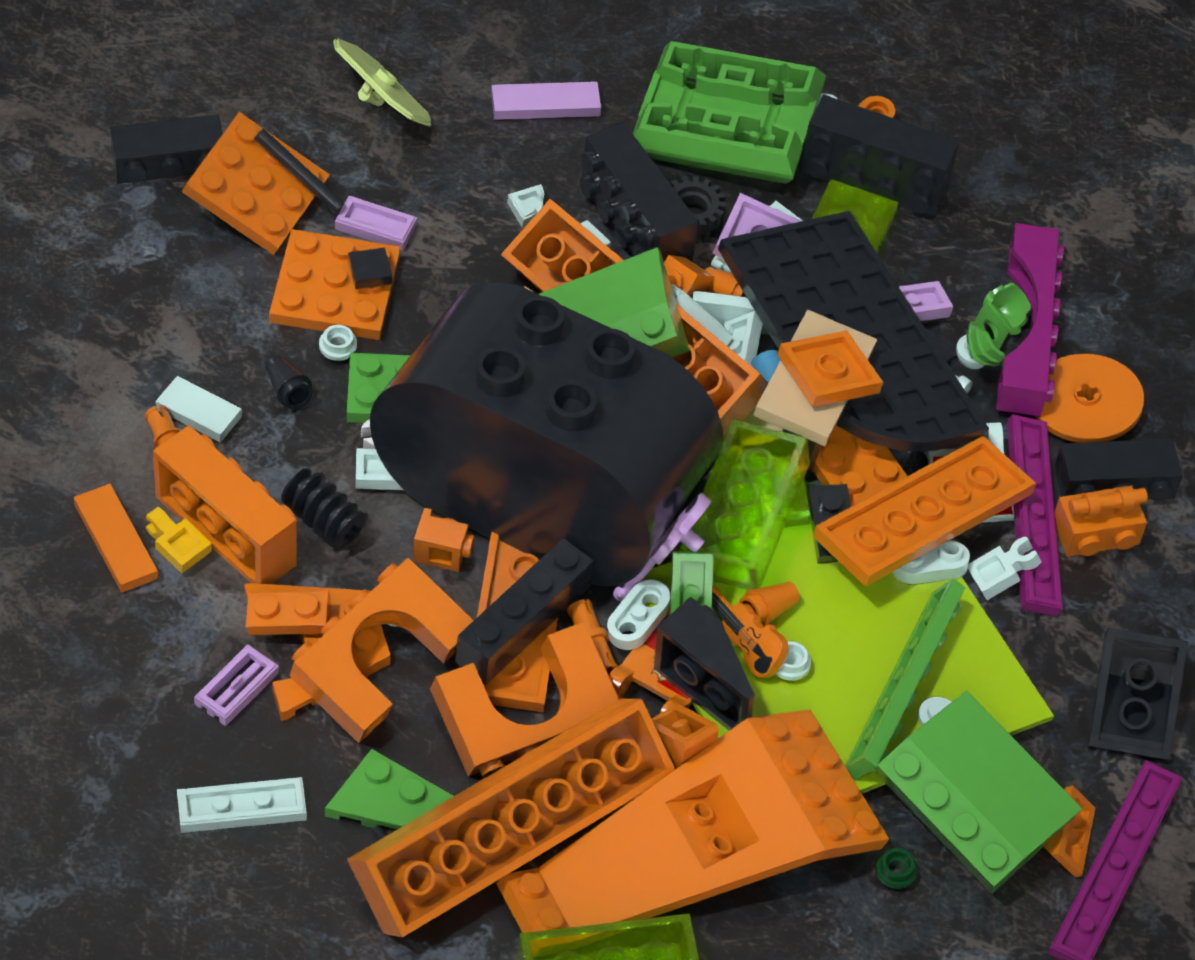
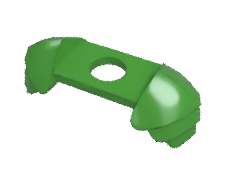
[966,283,1032,366]

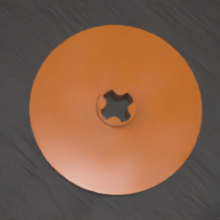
[1035,354,1144,443]

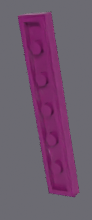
[1007,414,1063,617]
[1048,760,1183,960]

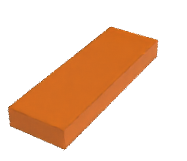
[74,484,158,593]

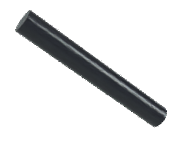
[254,128,345,214]

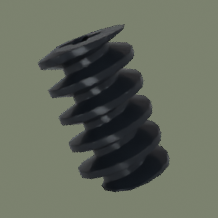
[281,468,369,548]

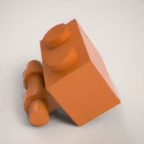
[1055,485,1148,557]

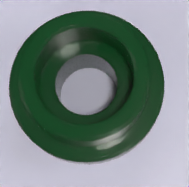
[875,848,918,889]

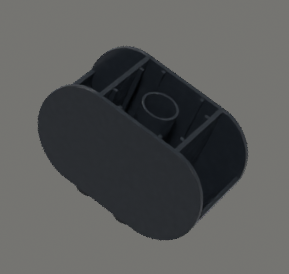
[370,282,724,586]

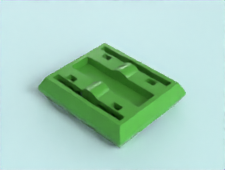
[633,41,826,184]

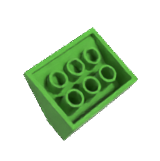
[539,247,690,357]
[877,690,1082,894]

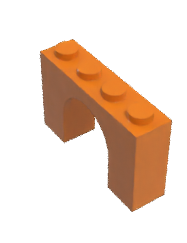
[289,558,474,743]
[430,622,619,777]

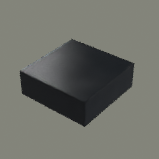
[348,247,392,289]

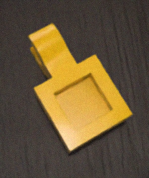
[146,507,212,574]

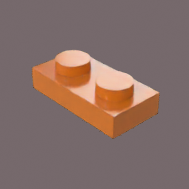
[245,590,331,635]

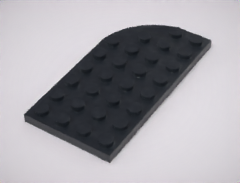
[718,211,989,452]

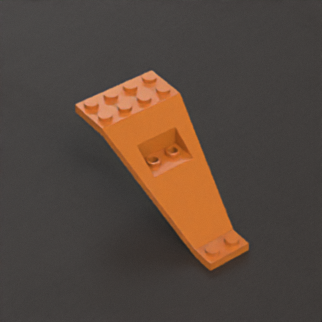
[497,709,889,953]

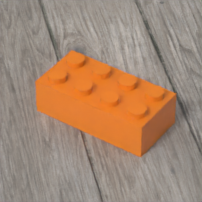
[153,425,297,584]

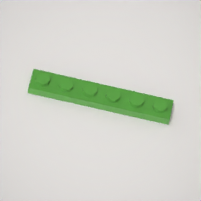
[845,578,965,780]

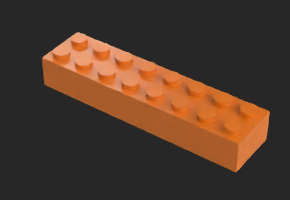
[501,199,768,444]
[347,699,675,937]

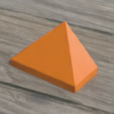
[1043,785,1096,878]

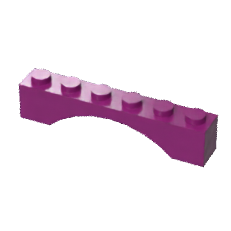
[996,223,1064,417]

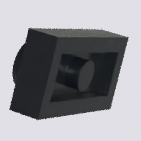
[807,484,851,563]

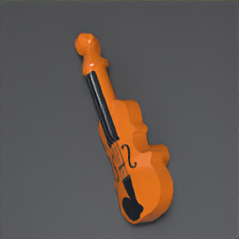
[712,584,788,678]

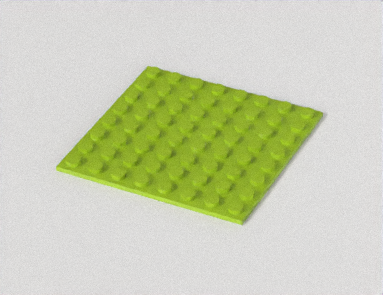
[642,513,1054,793]

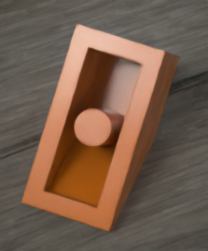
[652,703,719,769]

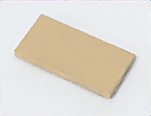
[753,309,877,446]

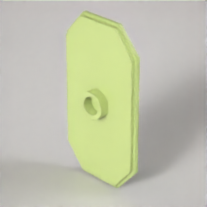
[333,39,431,127]

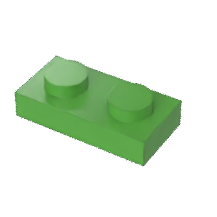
[670,551,714,614]

